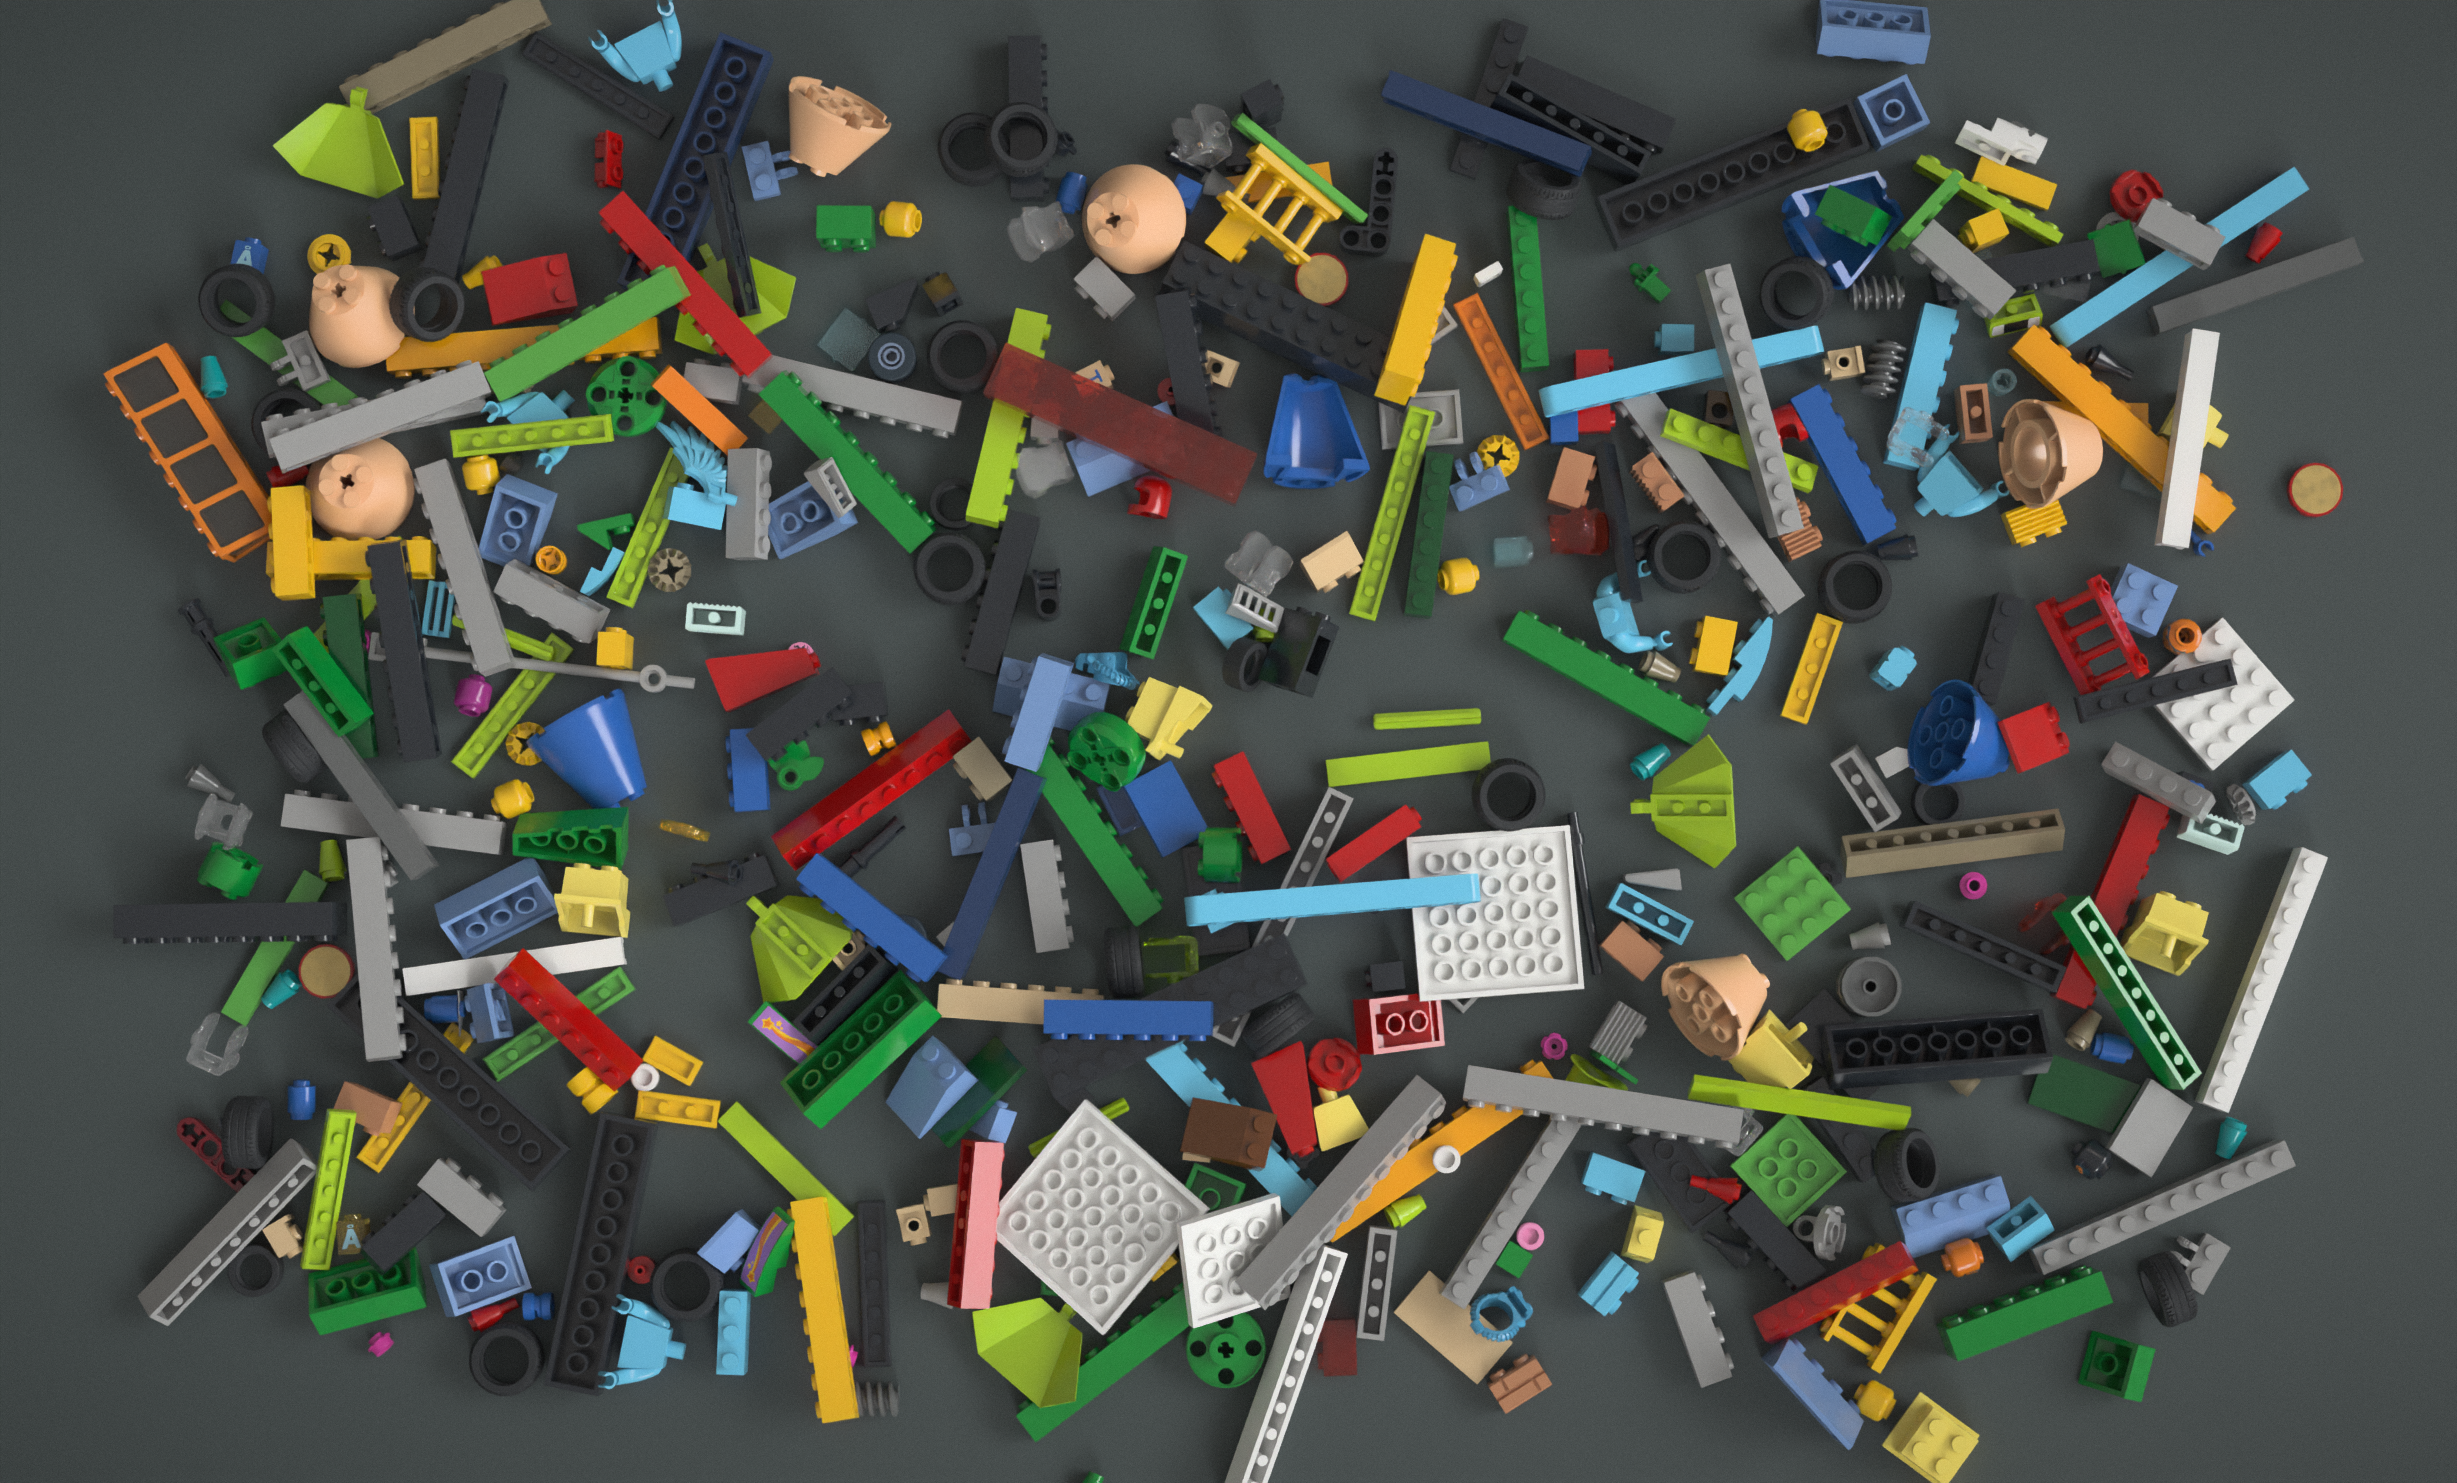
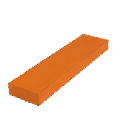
[650,365,748,456]

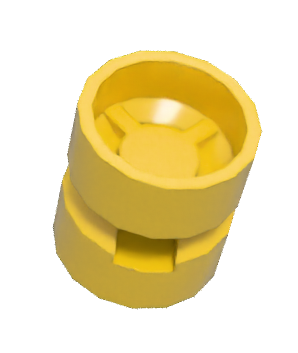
[566,1067,619,1115]

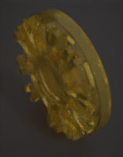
[659,818,711,842]

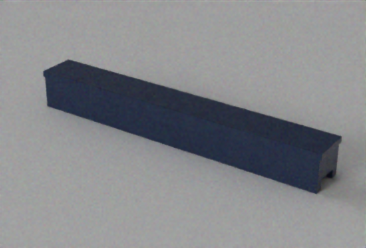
[1381,70,1592,177]
[937,768,1047,980]

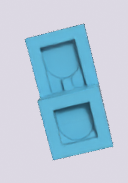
[580,547,625,596]

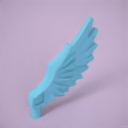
[656,421,738,506]

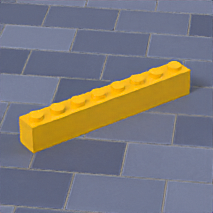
[787,1196,859,1423]

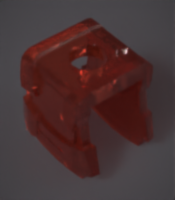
[1547,505,1610,556]
[2017,893,2070,956]

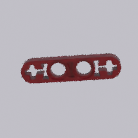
[176,1117,256,1193]

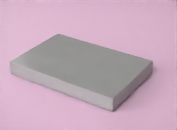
[1378,389,1463,450]
[2105,1078,2193,1178]

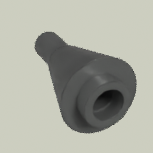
[1200,169,1251,204]
[185,763,236,803]

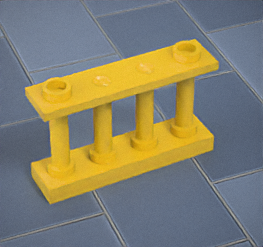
[1216,143,1343,265]
[1819,1243,1937,1373]

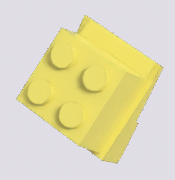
[1125,677,1212,760]
[554,863,631,938]
[2120,891,2209,976]
[1728,1009,1814,1089]
[1882,1392,1980,1483]

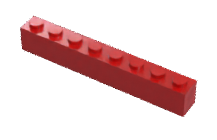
[598,191,773,379]
[771,709,972,871]
[2050,794,2170,1009]

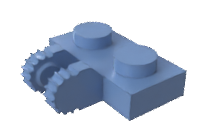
[742,141,798,201]
[1449,451,1510,512]
[949,802,995,856]

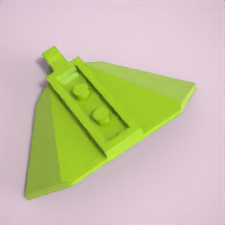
[273,86,404,199]
[675,243,796,355]
[1630,734,1736,868]
[746,895,853,1003]
[972,1298,1082,1408]

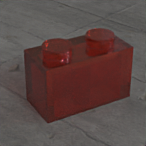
[1317,1317,1357,1377]

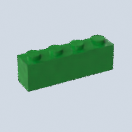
[1119,546,1188,660]
[272,626,374,737]

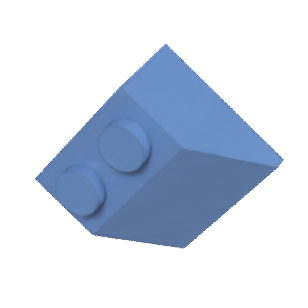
[697,1209,761,1274]

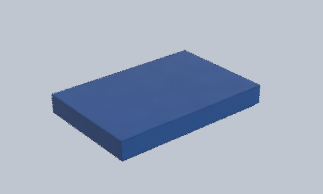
[1123,760,1207,858]

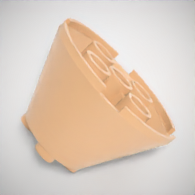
[789,76,892,177]
[1082,164,1186,274]
[309,264,415,368]
[306,438,415,541]
[1661,953,1770,1061]

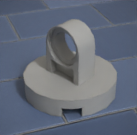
[1793,1205,1846,1260]

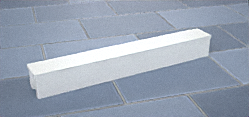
[2155,328,2220,550]
[403,937,627,996]

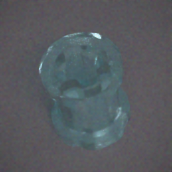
[1987,369,2017,397]

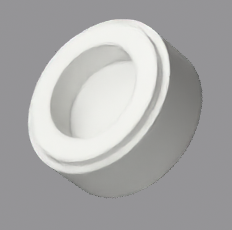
[631,1064,659,1091]
[1432,1145,1460,1173]

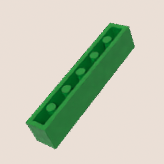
[1506,206,1549,373]

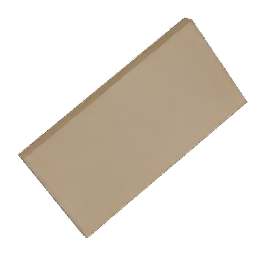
[1393,1270,1513,1384]

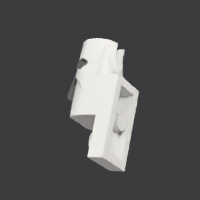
[1955,118,2048,166]

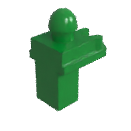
[1629,263,1671,304]

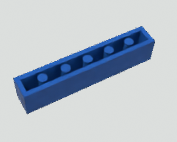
[1787,384,1897,546]
[796,853,948,983]
[1043,1000,1213,1041]

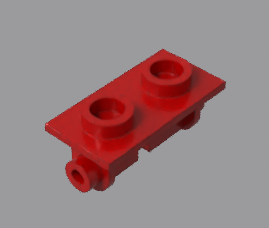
[594,130,624,189]

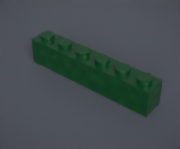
[1403,451,1454,619]
[320,594,379,759]

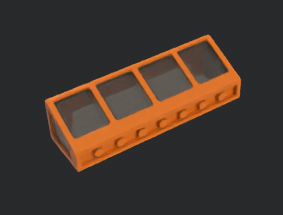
[104,343,272,563]

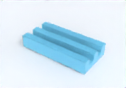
[422,580,456,638]

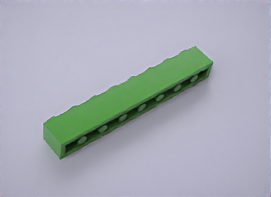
[484,265,691,402]

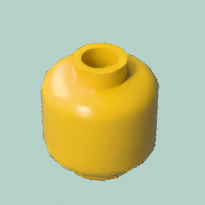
[1787,109,1828,152]
[879,201,922,238]
[462,454,500,495]
[1437,557,1479,595]
[491,779,534,819]
[1853,1380,1897,1422]

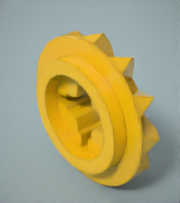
[307,234,352,274]
[1477,435,1519,477]
[505,722,545,766]

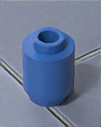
[1055,172,1088,214]
[424,995,467,1023]
[2090,1032,2133,1064]
[287,1079,316,1120]

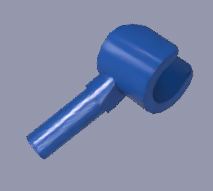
[2190,529,2214,557]

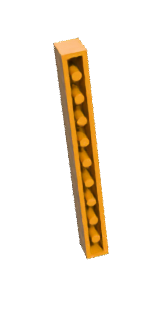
[386,317,663,379]
[2007,325,2236,534]
[1331,1059,1553,1243]

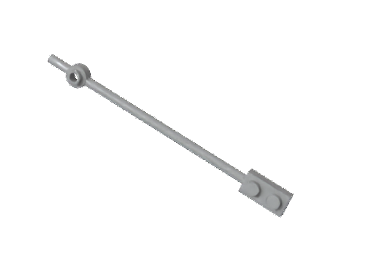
[368,632,695,693]

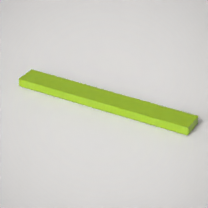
[1349,405,1435,621]
[1687,1074,1911,1130]

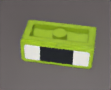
[1984,294,2043,338]

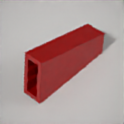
[705,648,821,712]
[1324,805,1422,883]
[1251,1041,1318,1158]

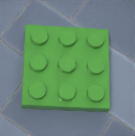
[1887,170,1963,252]
[1734,846,1851,961]
[1729,1114,1847,1227]

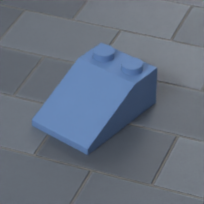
[479,474,557,567]
[768,481,858,559]
[464,983,515,1043]
[886,1036,978,1139]
[429,1236,532,1317]

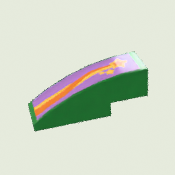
[748,1001,818,1065]
[739,1207,795,1297]

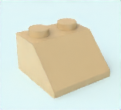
[1299,531,1363,593]

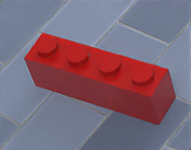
[1211,751,1291,864]

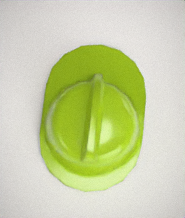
[1565,1054,1628,1091]

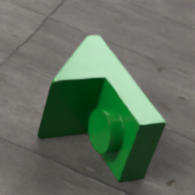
[577,513,636,551]

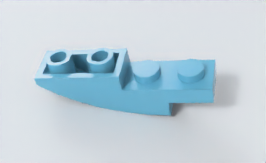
[1705,616,1773,716]

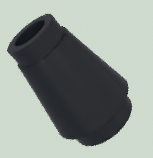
[1877,534,1918,561]

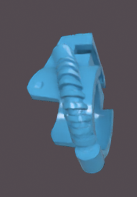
[1075,652,1140,690]
[1470,1286,1533,1342]

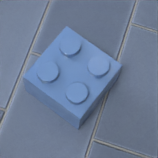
[1853,74,1930,152]
[2099,563,2178,638]

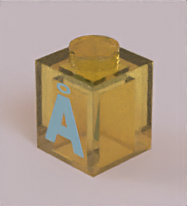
[336,1213,371,1255]

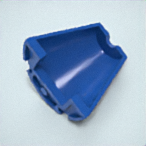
[1781,171,1904,289]
[1263,374,1370,489]
[526,689,647,809]

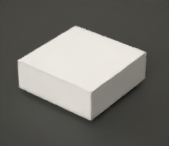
[1473,261,1503,287]

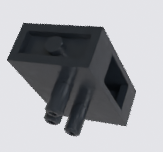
[1258,606,1340,698]

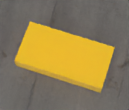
[642,1036,704,1086]

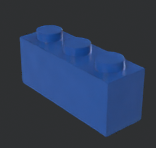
[726,728,771,813]

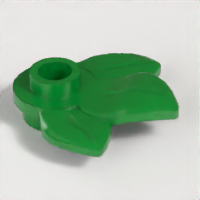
[769,740,824,791]

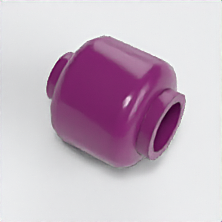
[454,674,492,717]

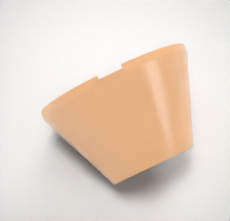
[1998,399,2103,509]

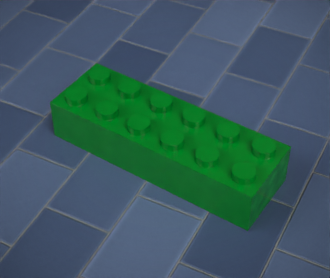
[779,970,942,1129]
[1936,1264,2113,1361]

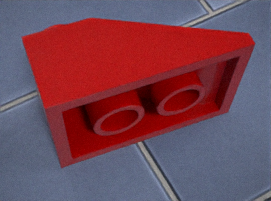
[481,253,578,325]
[1998,701,2070,774]
[1353,993,1445,1055]

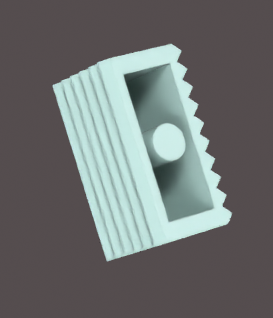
[685,602,746,636]
[2177,813,2244,855]

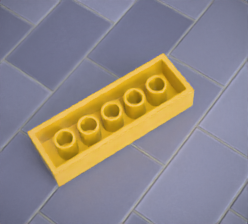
[1374,234,1458,405]

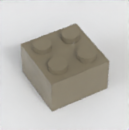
[953,737,1013,802]

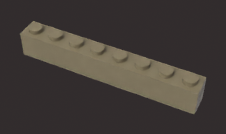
[339,0,552,114]
[1840,809,2065,878]

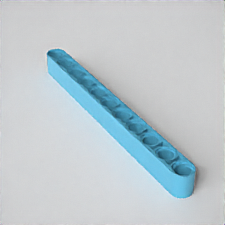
[2049,167,2309,348]
[1538,326,1825,417]
[1184,874,1481,926]

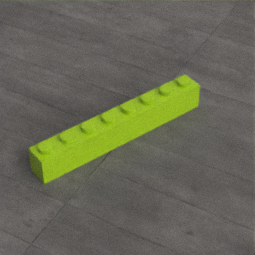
[966,308,1052,528]

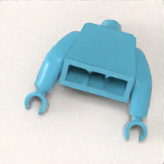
[588,0,682,92]
[481,389,575,474]
[1914,424,2009,517]
[1593,560,1673,653]
[598,1294,686,1389]

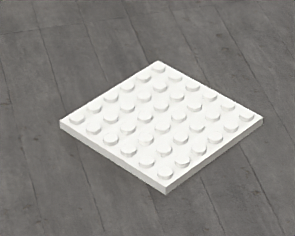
[1406,825,1584,1002]
[996,1100,1210,1335]

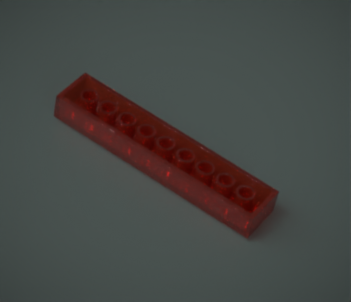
[983,343,1258,507]

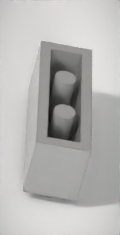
[2133,198,2225,270]
[1830,744,1901,832]
[417,1157,507,1237]

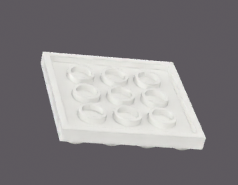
[2152,618,2294,771]
[1176,1193,1291,1328]

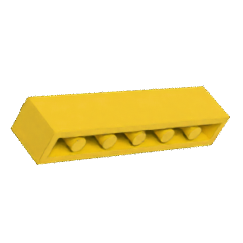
[266,536,437,580]

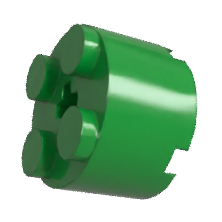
[1198,827,1242,883]
[197,842,263,900]

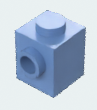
[969,1099,1017,1143]

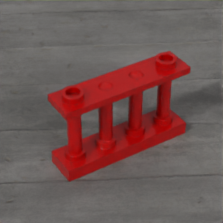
[2035,574,2150,695]

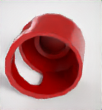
[1771,403,1809,448]
[1127,476,1172,520]

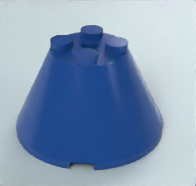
[1907,679,2010,786]

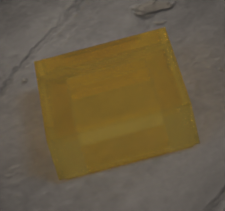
[748,400,782,435]

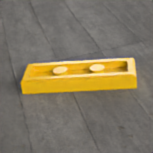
[409,117,441,200]
[1971,156,2057,211]
[635,1090,721,1128]

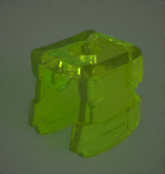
[1144,935,1199,983]

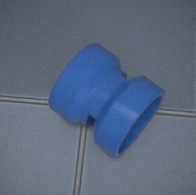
[522,1292,555,1321]

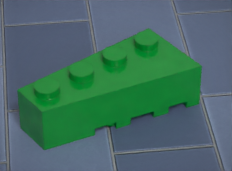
[513,807,629,870]

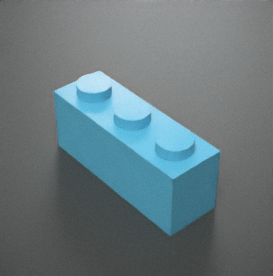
[1605,883,1694,946]
[716,1288,751,1375]

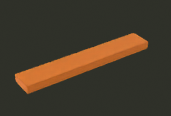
[1453,293,1549,451]

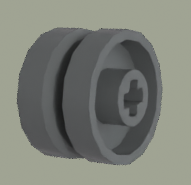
[1836,957,1902,1016]

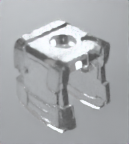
[1171,104,1233,168]
[1007,201,1075,263]
[1886,407,1949,467]
[1015,440,1075,499]
[1225,531,1293,598]
[194,793,254,850]
[186,1012,249,1076]
[1724,1106,1763,1156]

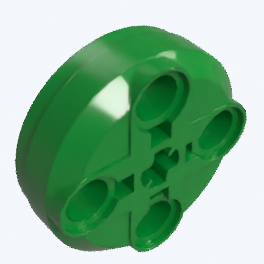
[586,356,667,437]
[1067,712,1146,792]
[1186,1312,1266,1388]

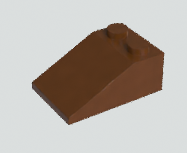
[1180,1097,1277,1172]

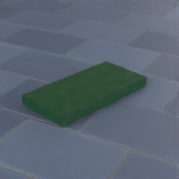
[931,1036,1027,1148]
[2026,1054,2142,1134]

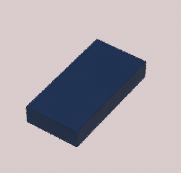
[1096,785,1143,837]

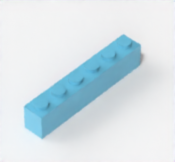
[1883,302,1959,471]

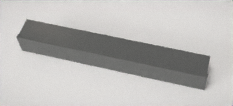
[2146,237,2364,337]
[283,690,439,881]

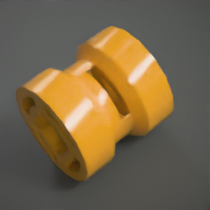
[536,546,567,575]
[861,721,897,756]

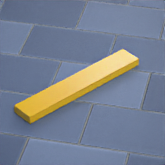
[356,1023,474,1173]

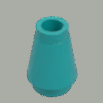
[200,356,228,398]
[1630,743,1671,781]
[261,969,302,1009]
[2215,1116,2247,1159]

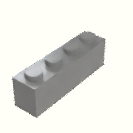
[1908,219,2016,320]
[726,448,772,560]
[493,559,610,643]
[2101,741,2216,824]
[1020,839,1074,953]
[1355,1225,1397,1341]
[1661,1270,1734,1388]

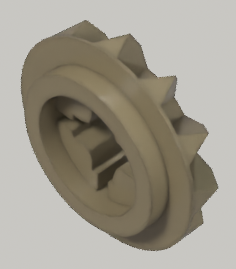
[648,548,692,592]

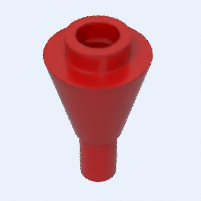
[1690,1175,1742,1204]
[467,1297,519,1333]

